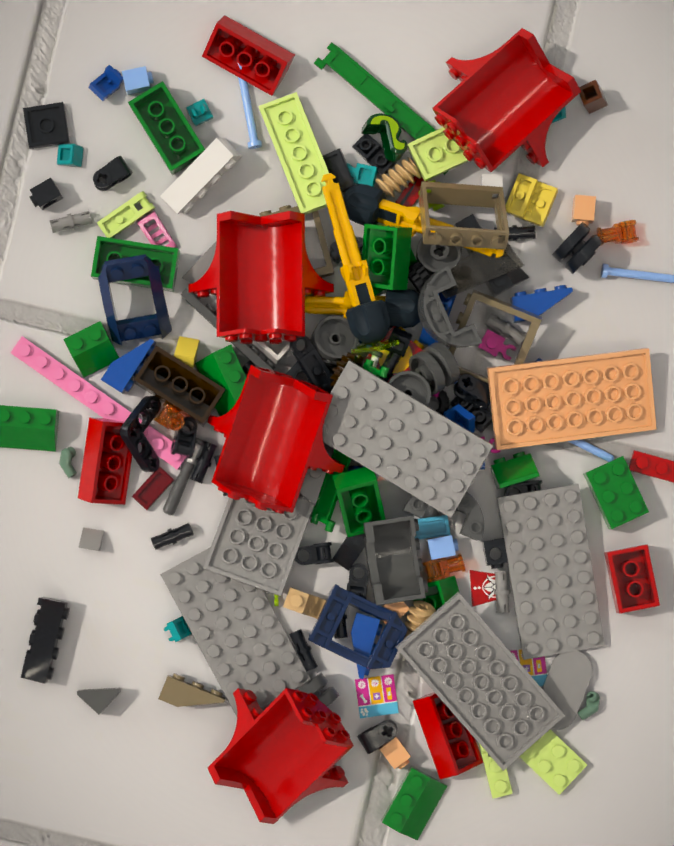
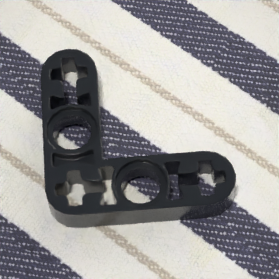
[120,396,161,472]

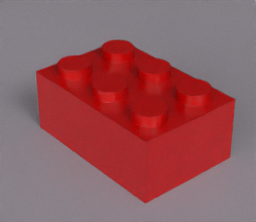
[604,544,660,614]

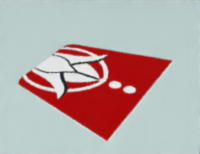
[470,570,496,607]

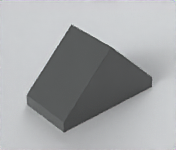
[77,688,121,715]

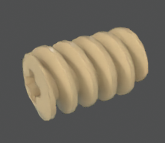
[375,157,421,198]
[403,600,436,640]

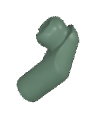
[59,447,77,479]
[578,691,600,721]

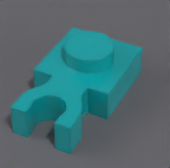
[347,163,378,187]

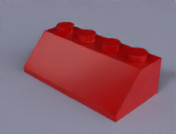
[202,15,295,96]
[78,417,132,505]
[413,692,483,779]

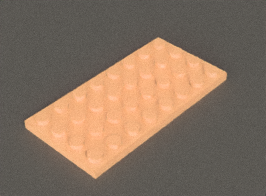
[487,348,657,450]

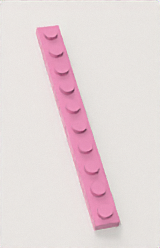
[11,336,187,470]

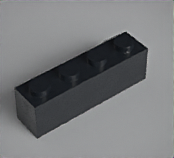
[454,214,529,297]
[21,597,70,684]

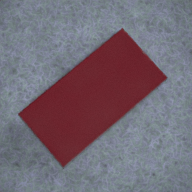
[132,466,175,510]

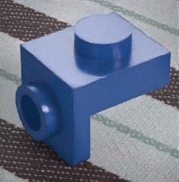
[88,65,123,101]
[443,404,475,433]

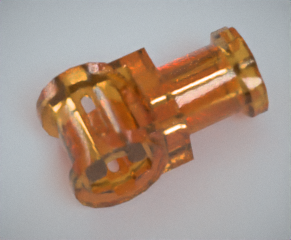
[597,220,639,246]
[154,403,185,431]
[422,554,466,583]

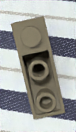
[158,673,226,707]

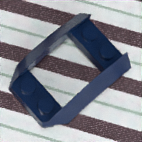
[98,254,172,346]
[308,584,408,669]

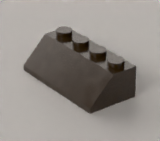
[134,346,226,427]

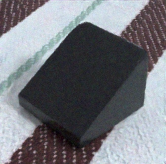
[384,327,413,357]

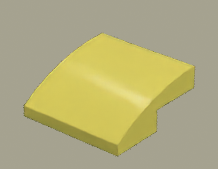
[505,173,558,227]

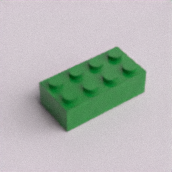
[128,81,205,175]
[91,236,180,292]

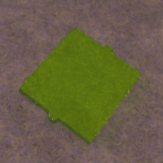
[351,340,399,354]

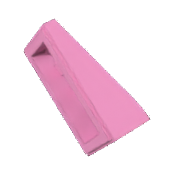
[137,211,177,248]

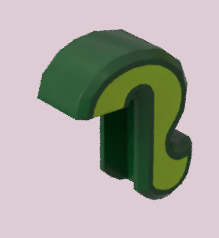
[361,113,407,162]

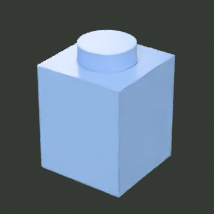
[122,66,154,95]
[427,535,459,560]

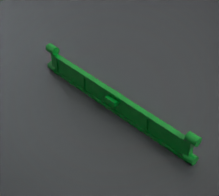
[314,42,448,175]
[310,359,390,532]

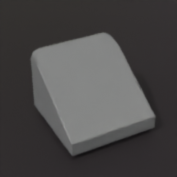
[79,527,104,551]

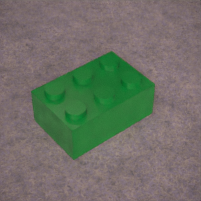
[583,456,649,529]
[332,467,386,537]

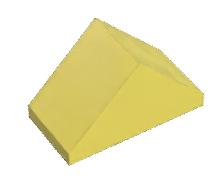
[174,336,200,369]

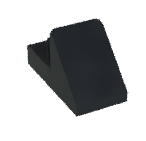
[332,533,366,571]

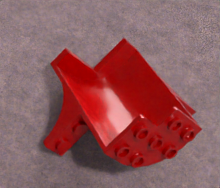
[432,28,581,172]
[189,211,334,344]
[207,365,345,514]
[208,688,354,824]

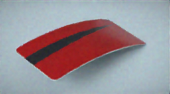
[395,176,428,207]

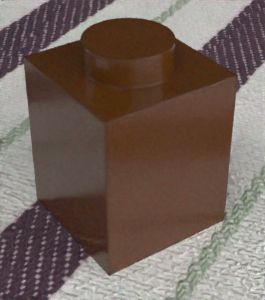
[579,80,608,114]

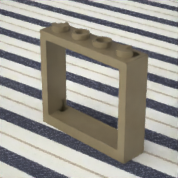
[419,181,509,250]
[259,205,334,278]
[449,289,542,383]

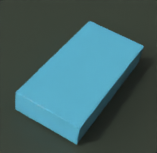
[415,515,451,539]

